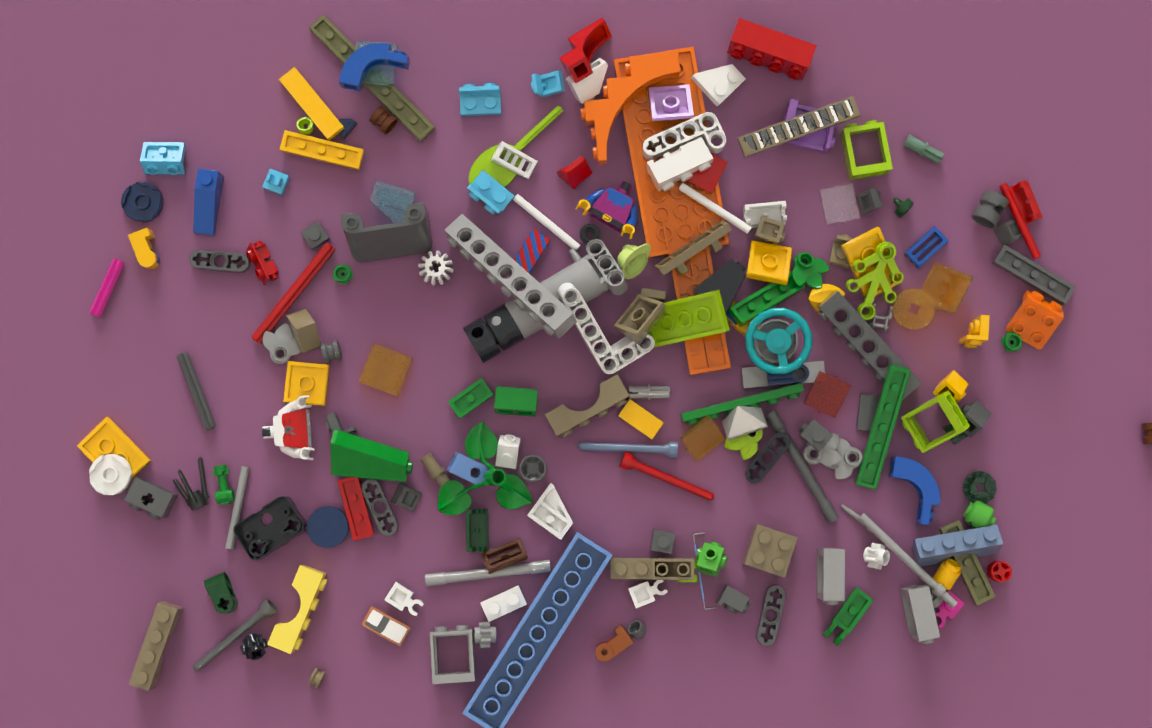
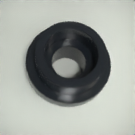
[580,224,600,244]

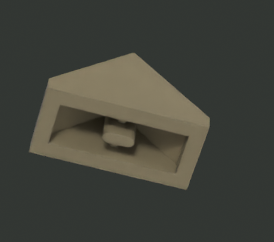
[286,309,321,354]

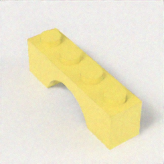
[267,564,327,654]

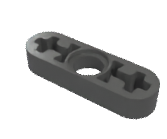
[189,250,251,273]
[362,479,399,536]
[756,585,786,646]

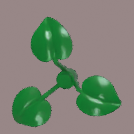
[437,422,532,515]

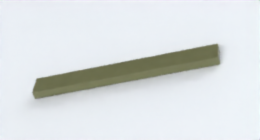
[309,14,435,142]

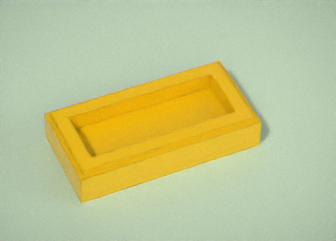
[618,399,664,440]

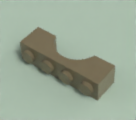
[545,374,629,438]
[129,601,184,691]

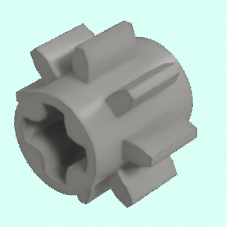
[473,622,496,648]

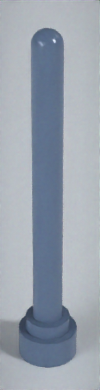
[578,441,678,458]

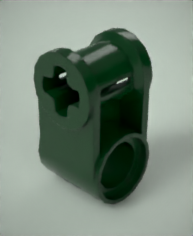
[204,572,238,614]

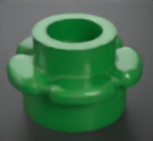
[333,264,353,284]
[1001,332,1022,352]

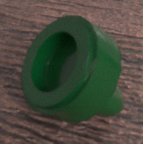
[893,197,914,218]

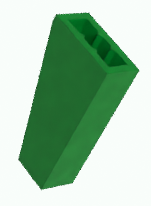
[330,430,413,482]

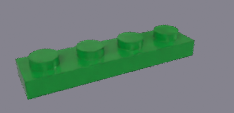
[728,271,805,327]

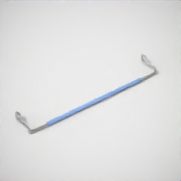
[693,532,717,610]

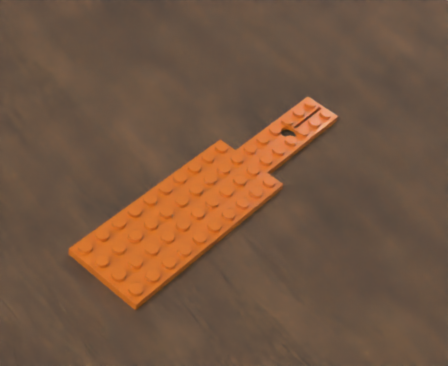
[614,46,731,375]

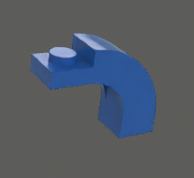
[339,42,410,92]
[889,456,940,525]

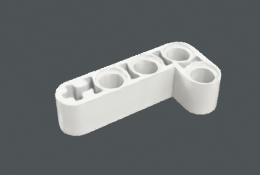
[642,112,726,160]

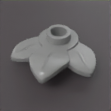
[263,323,301,364]
[803,433,843,466]
[823,438,863,479]

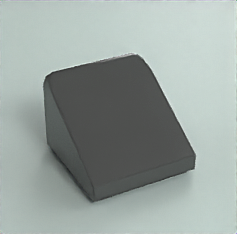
[994,219,1023,246]
[391,483,422,512]

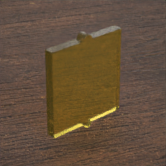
[680,415,725,461]

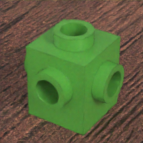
[696,542,728,578]

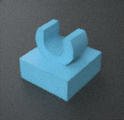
[262,169,290,196]

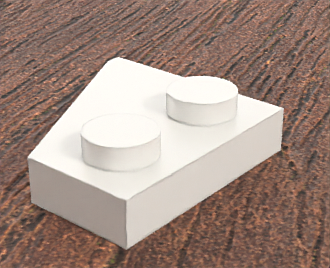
[527,483,573,540]

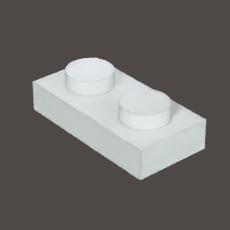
[480,585,527,622]

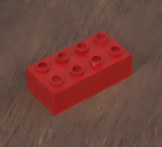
[727,18,817,80]

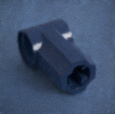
[767,365,809,386]

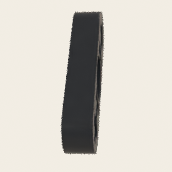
[745,432,791,483]

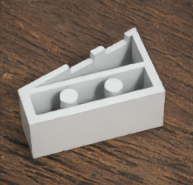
[647,137,713,192]

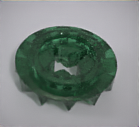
[963,471,997,504]

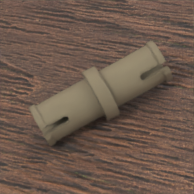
[420,452,450,488]

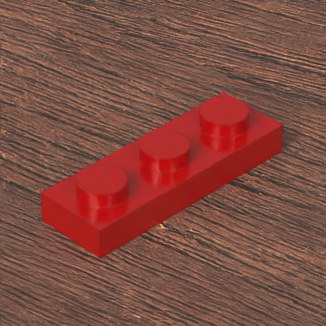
[337,477,375,541]

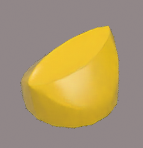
[809,284,845,312]

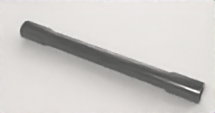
[765,410,839,524]

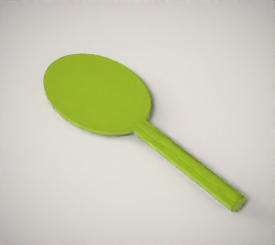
[469,105,563,187]

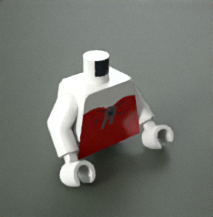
[262,395,315,461]

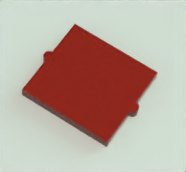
[804,371,851,418]

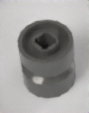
[971,190,1009,229]
[519,455,547,482]

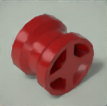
[987,561,1012,582]

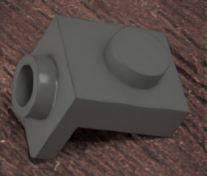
[325,412,357,435]
[799,419,833,452]

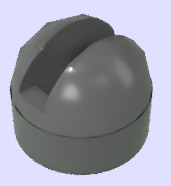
[628,620,646,639]

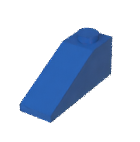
[193,168,224,236]

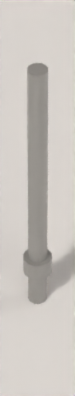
[858,513,958,608]

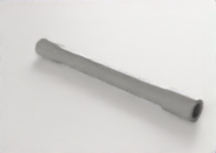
[425,560,551,587]

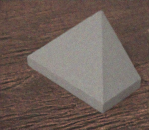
[722,406,768,441]

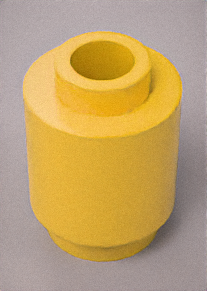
[932,558,962,590]

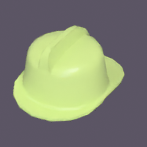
[617,244,651,279]

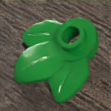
[792,252,829,289]

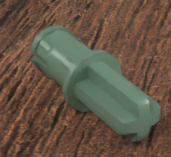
[903,134,944,163]

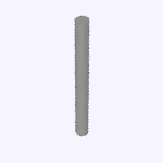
[225,466,250,550]

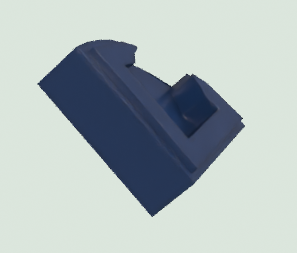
[339,118,357,139]

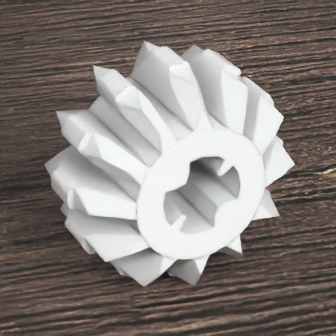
[418,251,454,286]

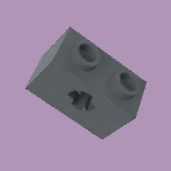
[124,477,178,520]

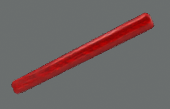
[251,243,335,344]

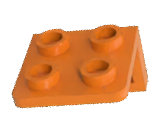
[1006,289,1064,349]

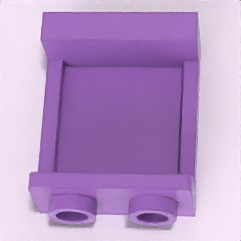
[784,99,839,154]

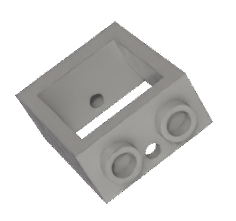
[817,548,845,605]
[899,584,940,644]
[430,625,476,684]

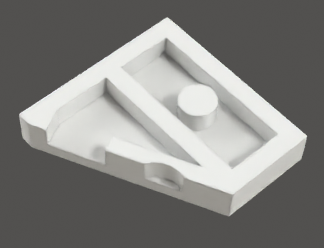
[691,64,746,106]

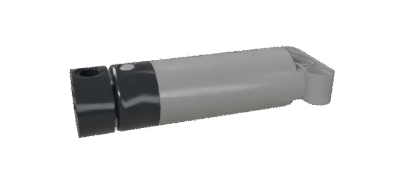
[463,239,628,363]

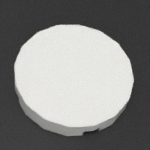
[89,454,132,495]

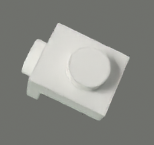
[495,434,521,469]

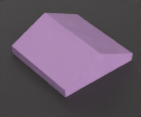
[649,85,694,121]

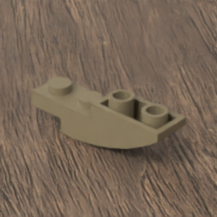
[610,558,694,580]

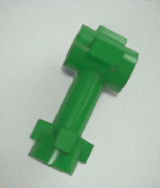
[213,465,235,505]

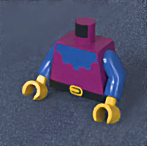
[575,181,638,239]

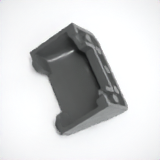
[340,202,433,262]

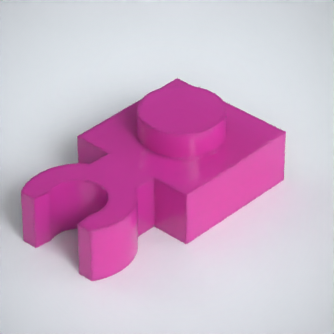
[935,590,965,629]

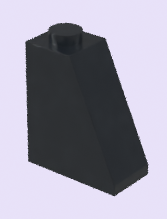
[693,258,746,315]

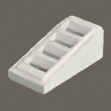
[491,141,538,179]

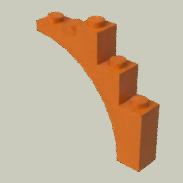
[580,52,680,165]

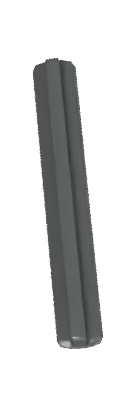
[177,352,216,430]

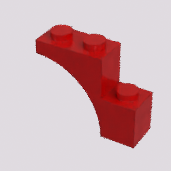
[559,18,612,83]

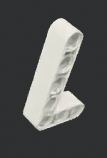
[558,283,655,374]

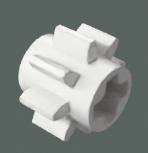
[863,543,890,570]

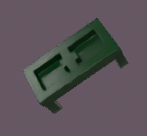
[466,509,489,552]

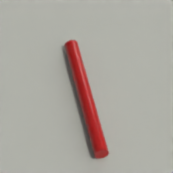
[999,183,1041,260]

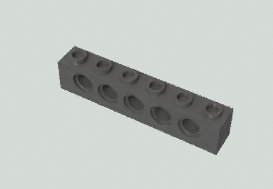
[817,290,922,400]

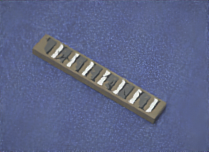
[737,96,861,158]

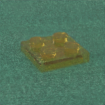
[359,344,413,397]

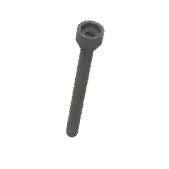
[193,599,278,671]

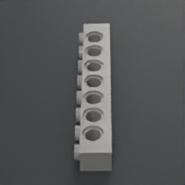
[444,214,577,339]

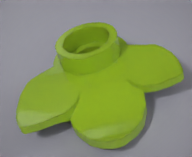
[724,429,763,460]

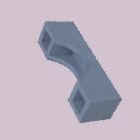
[911,525,1003,567]

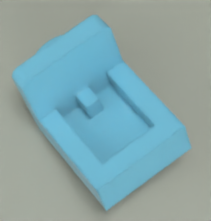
[531,70,565,98]

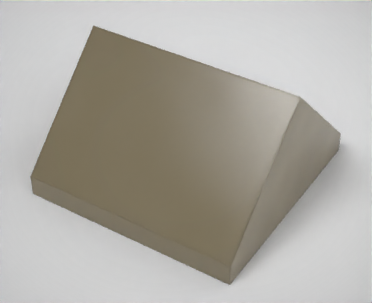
[614,294,665,345]

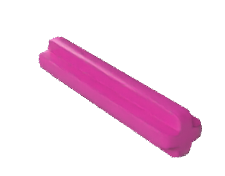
[90,259,124,317]

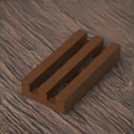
[481,538,528,574]

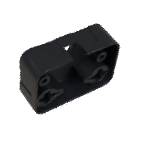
[234,496,307,560]

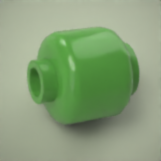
[963,501,996,529]

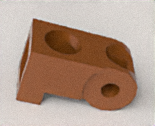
[595,624,634,662]

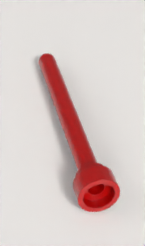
[619,452,714,501]

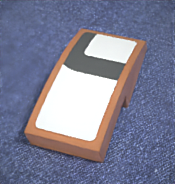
[361,605,410,646]

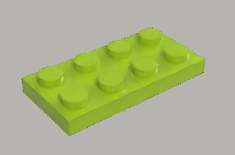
[650,290,730,347]

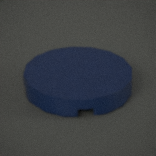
[121,181,164,223]
[307,506,349,548]

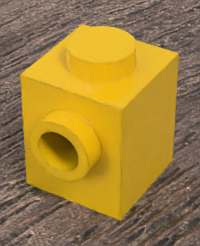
[932,370,969,402]

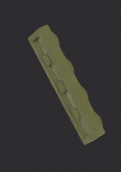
[939,520,996,606]

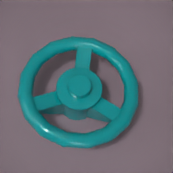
[745,308,812,374]

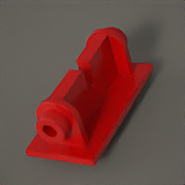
[1009,180,1043,224]
[246,241,279,285]

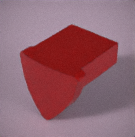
[557,156,592,189]

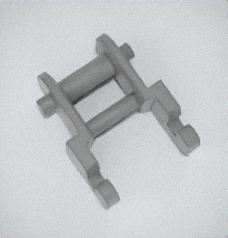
[869,303,893,332]

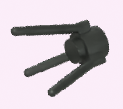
[173,457,210,511]

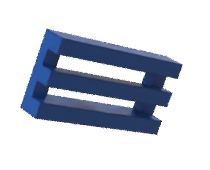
[904,226,949,269]

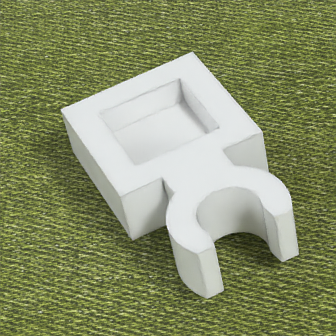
[628,580,668,608]
[384,582,424,616]

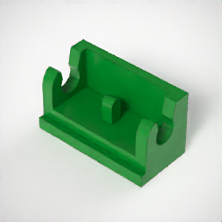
[494,386,538,417]

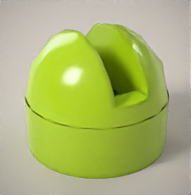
[296,117,314,135]

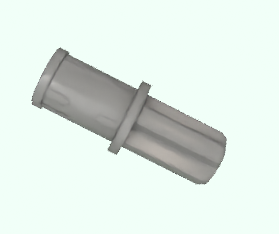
[629,384,670,400]

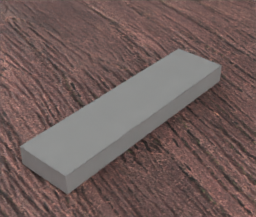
[741,361,826,389]

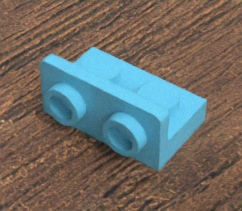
[459,83,501,117]
[140,142,186,175]
[467,170,515,215]

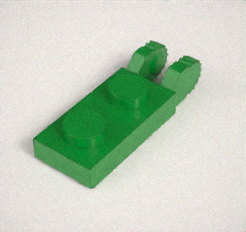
[822,587,873,646]

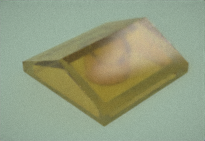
[917,263,973,314]

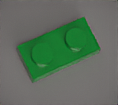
[448,378,494,419]

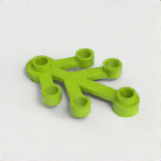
[846,242,904,320]

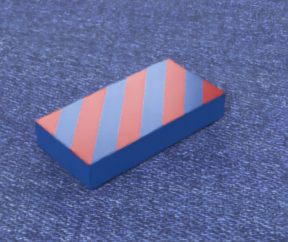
[513,229,551,274]

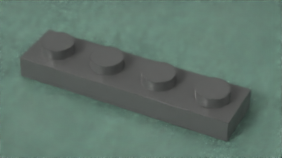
[992,244,1076,305]

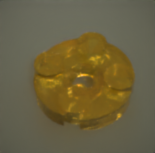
[893,288,936,330]

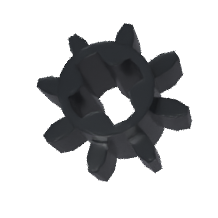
[240,633,268,660]

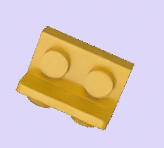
[959,315,990,348]

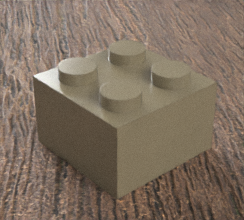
[742,524,798,578]

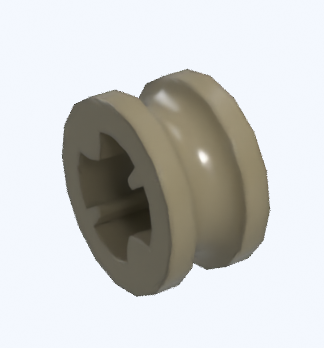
[308,667,326,689]

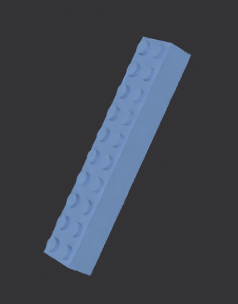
[462,532,613,728]

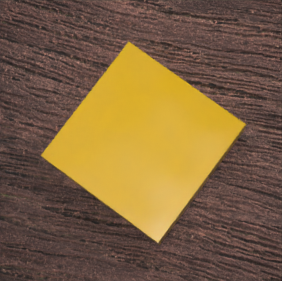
[746,240,792,285]
[283,361,330,406]

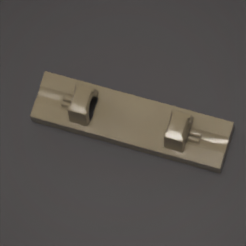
[654,221,732,276]

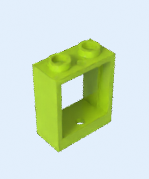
[840,120,893,180]
[901,390,970,453]

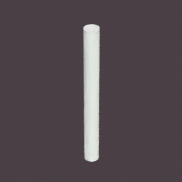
[678,183,752,234]
[513,194,581,251]

